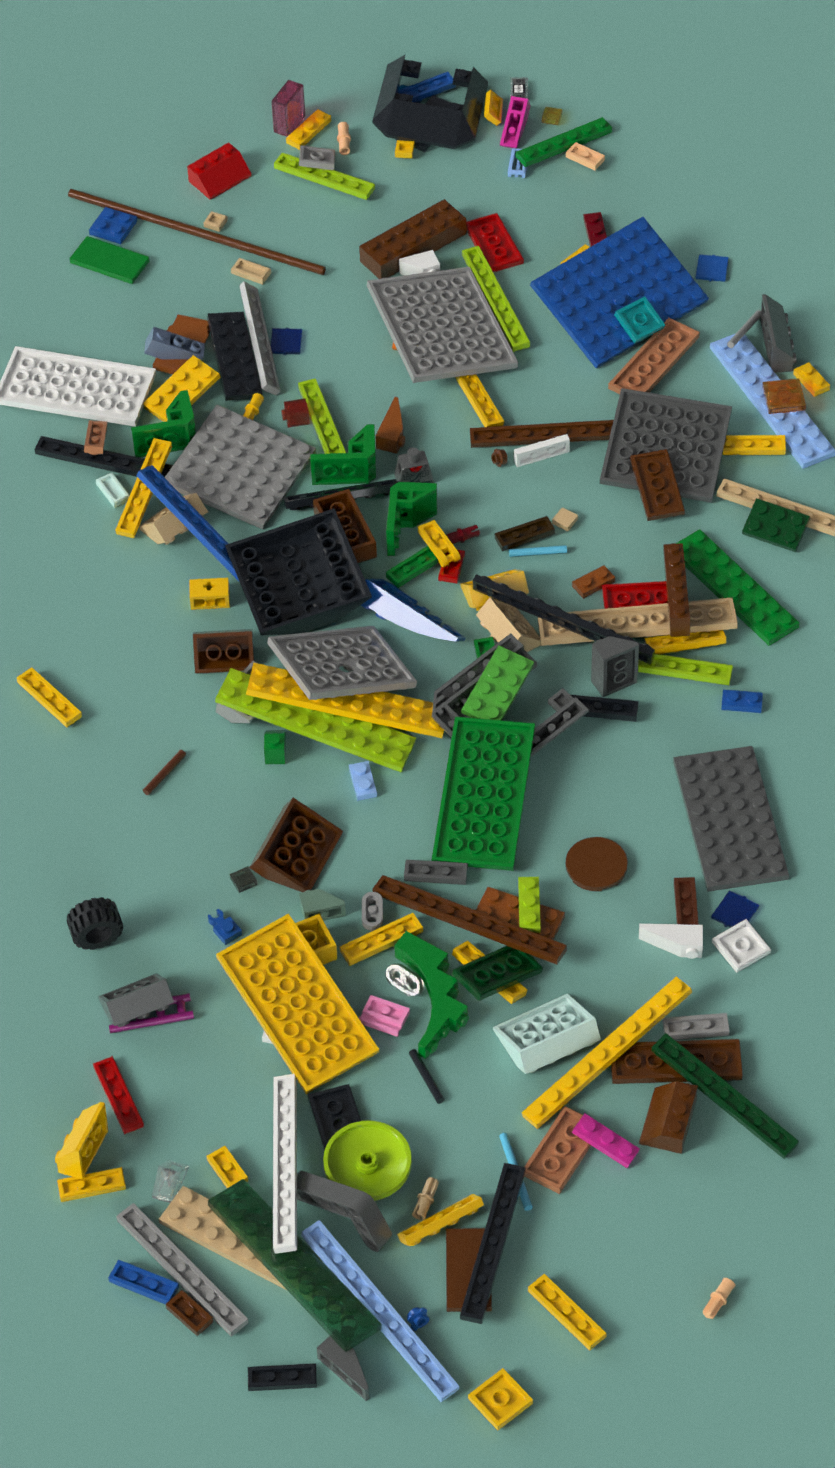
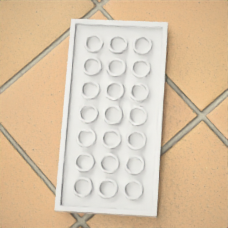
[0,346,156,427]

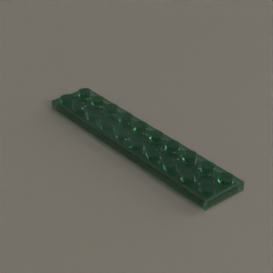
[208,1179,382,1352]

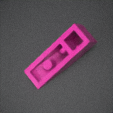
[500,96,531,149]

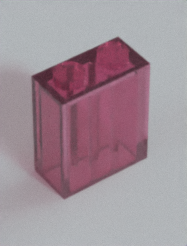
[271,80,305,137]

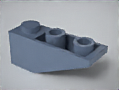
[144,327,205,359]

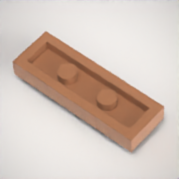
[84,420,108,455]

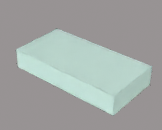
[96,473,130,508]

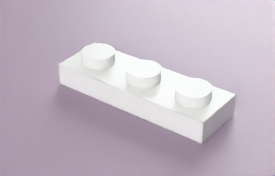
[514,434,570,467]

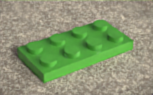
[461,645,534,721]

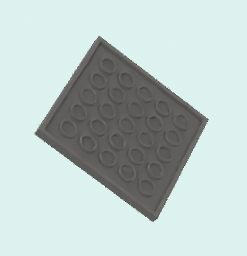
[600,388,732,503]

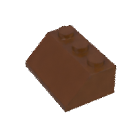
[193,629,254,673]
[639,1081,698,1154]

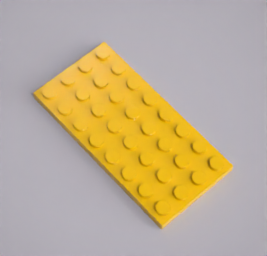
[216,913,379,1094]

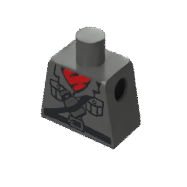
[395,448,434,483]

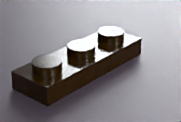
[494,516,555,552]

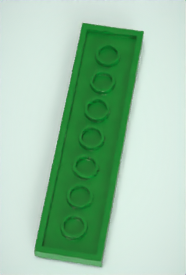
[676,529,800,646]

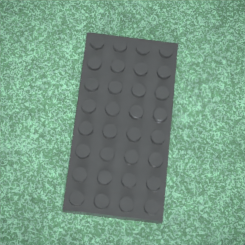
[673,746,789,892]

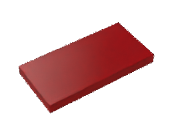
[466,213,524,272]
[602,581,667,609]

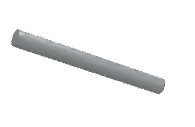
[727,310,761,348]

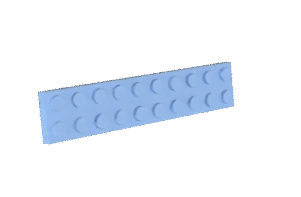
[710,333,835,469]

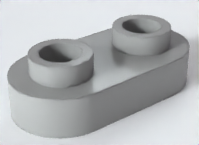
[362,892,383,931]

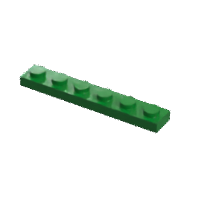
[516,117,612,167]

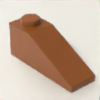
[375,397,405,454]

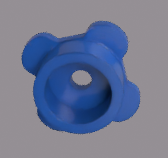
[407,1307,430,1331]

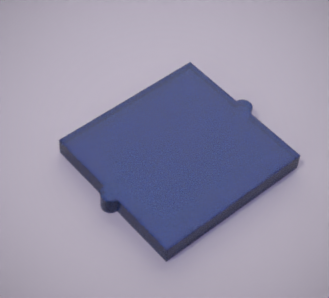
[270,327,302,355]
[711,890,759,928]

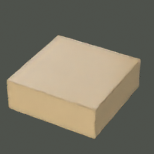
[203,211,228,232]
[552,508,578,531]

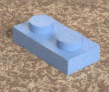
[349,761,377,801]

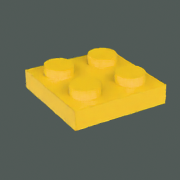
[468,1368,533,1431]

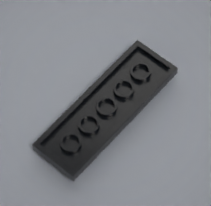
[207,311,263,401]

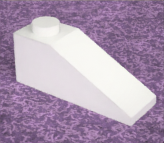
[639,924,703,959]

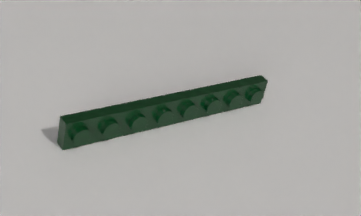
[651,1033,799,1159]

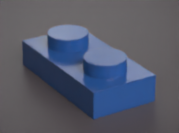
[721,689,763,713]

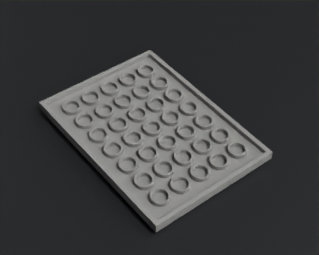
[367,267,518,383]

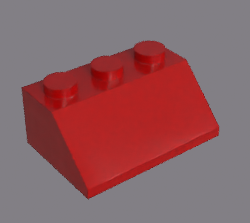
[187,142,252,200]

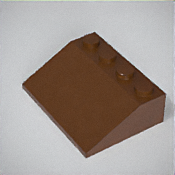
[249,797,343,892]

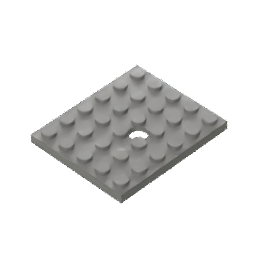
[267,626,417,700]

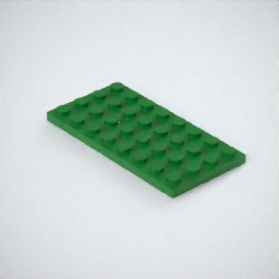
[431,717,536,871]

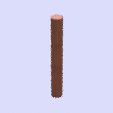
[143,750,186,795]

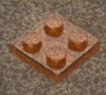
[762,378,806,414]

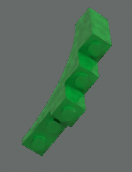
[394,931,469,1059]

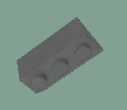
[591,636,639,697]
[98,973,174,1027]

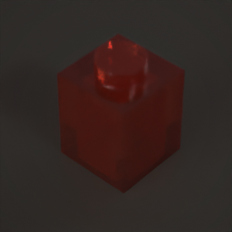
[281,398,310,428]

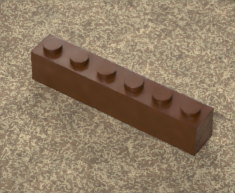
[663,543,690,637]

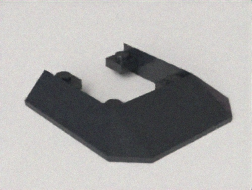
[372,55,488,149]

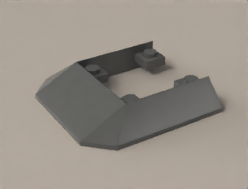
[432,633,589,757]

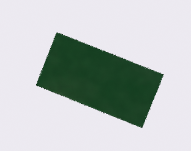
[452,946,543,1001]

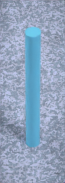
[499,1133,533,1211]

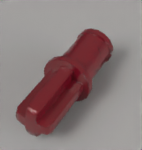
[445,524,480,544]

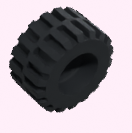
[66,897,124,950]

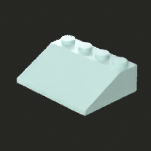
[493,994,601,1074]

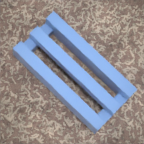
[508,148,527,178]

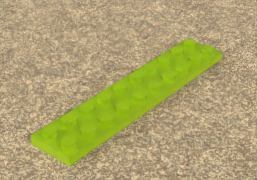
[215,668,416,772]

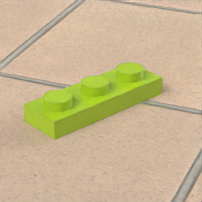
[518,877,541,933]

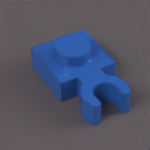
[208,909,242,945]

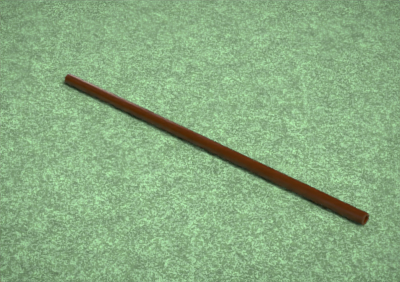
[68,189,326,275]

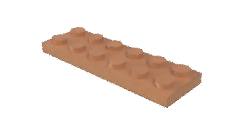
[608,318,700,394]

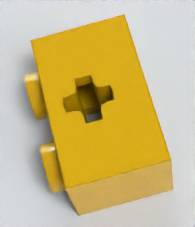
[189,578,230,610]

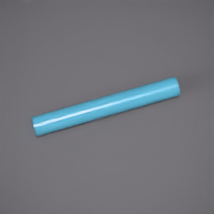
[509,545,567,557]

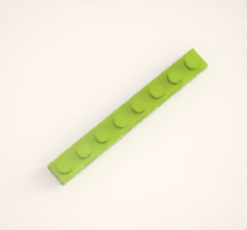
[462,246,530,352]

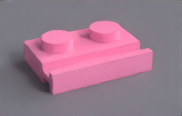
[359,995,410,1037]

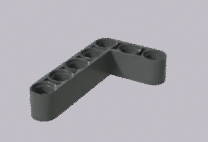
[297,1170,392,1252]

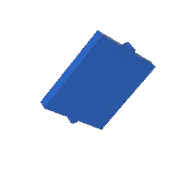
[696,254,729,282]

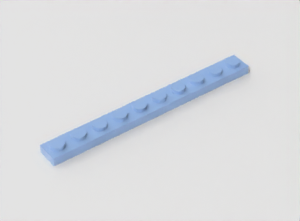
[301,1220,460,1402]

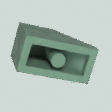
[299,889,346,921]

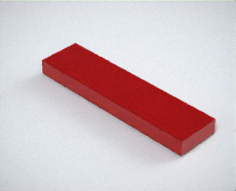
[93,1056,144,1134]

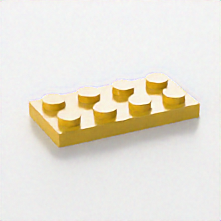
[143,355,221,422]

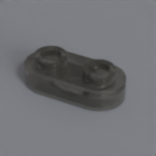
[385,963,424,996]

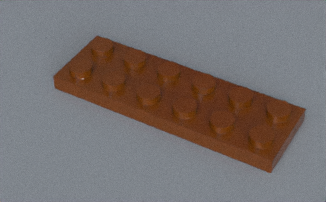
[611,1039,743,1084]

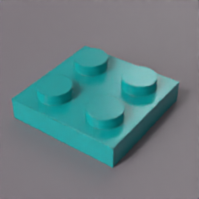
[614,296,665,344]

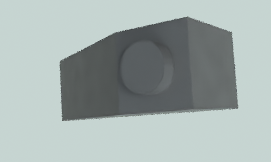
[317,1330,369,1401]

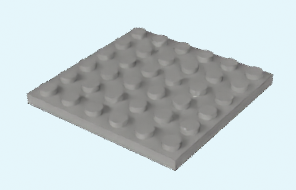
[165,405,316,529]

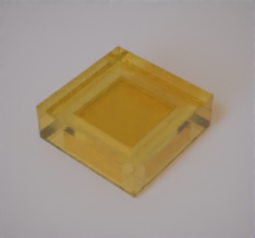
[542,107,562,125]

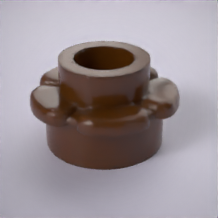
[491,449,508,467]

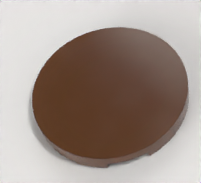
[565,837,628,891]

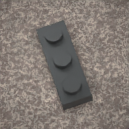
[404,860,468,885]

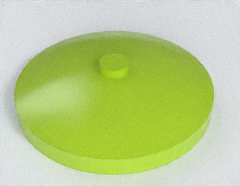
[323,1121,412,1201]

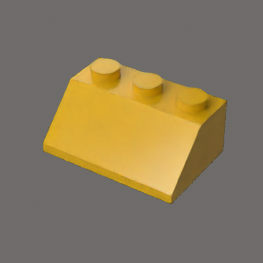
[460,569,529,611]
[55,1102,108,1179]

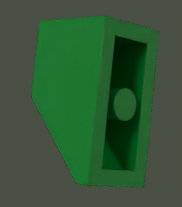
[264,730,286,764]

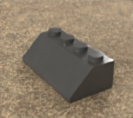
[760,294,796,373]

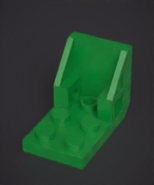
[131,390,196,458]
[310,424,376,485]
[386,482,438,556]

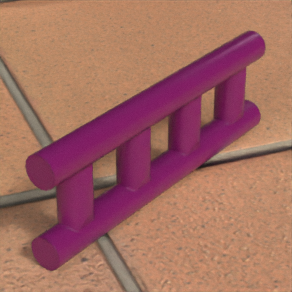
[109,993,194,1033]

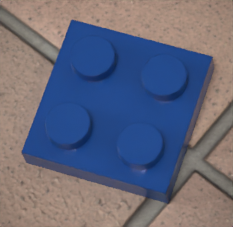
[89,207,137,244]

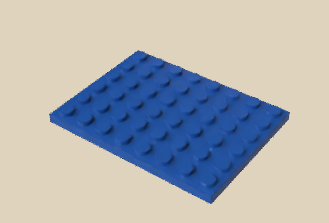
[530,217,709,368]

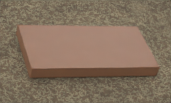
[524,1106,592,1194]

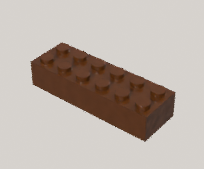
[359,199,467,279]

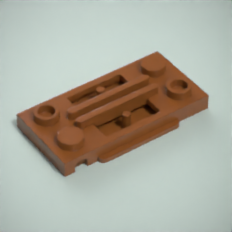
[153,314,210,374]

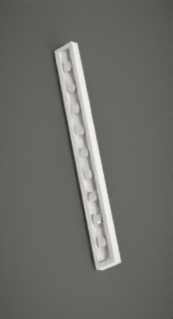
[273,1074,297,1254]

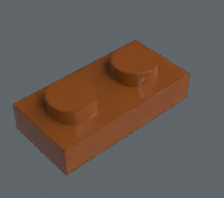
[572,565,615,599]

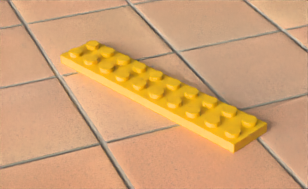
[246,662,444,738]

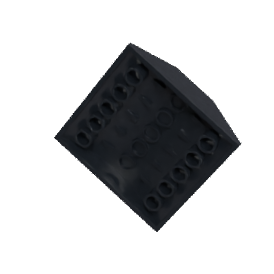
[225,508,372,635]

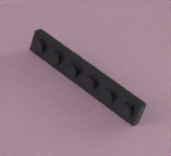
[283,479,397,511]

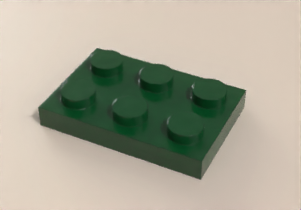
[742,498,810,552]

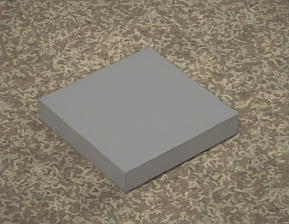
[299,145,335,170]

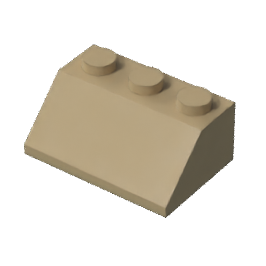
[139,493,208,545]
[476,598,541,652]

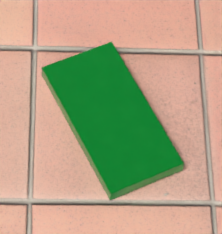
[69,236,150,284]

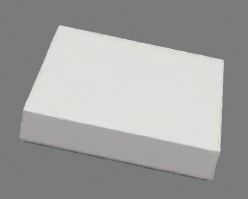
[712,919,771,973]

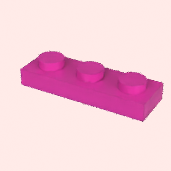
[572,1113,640,1168]

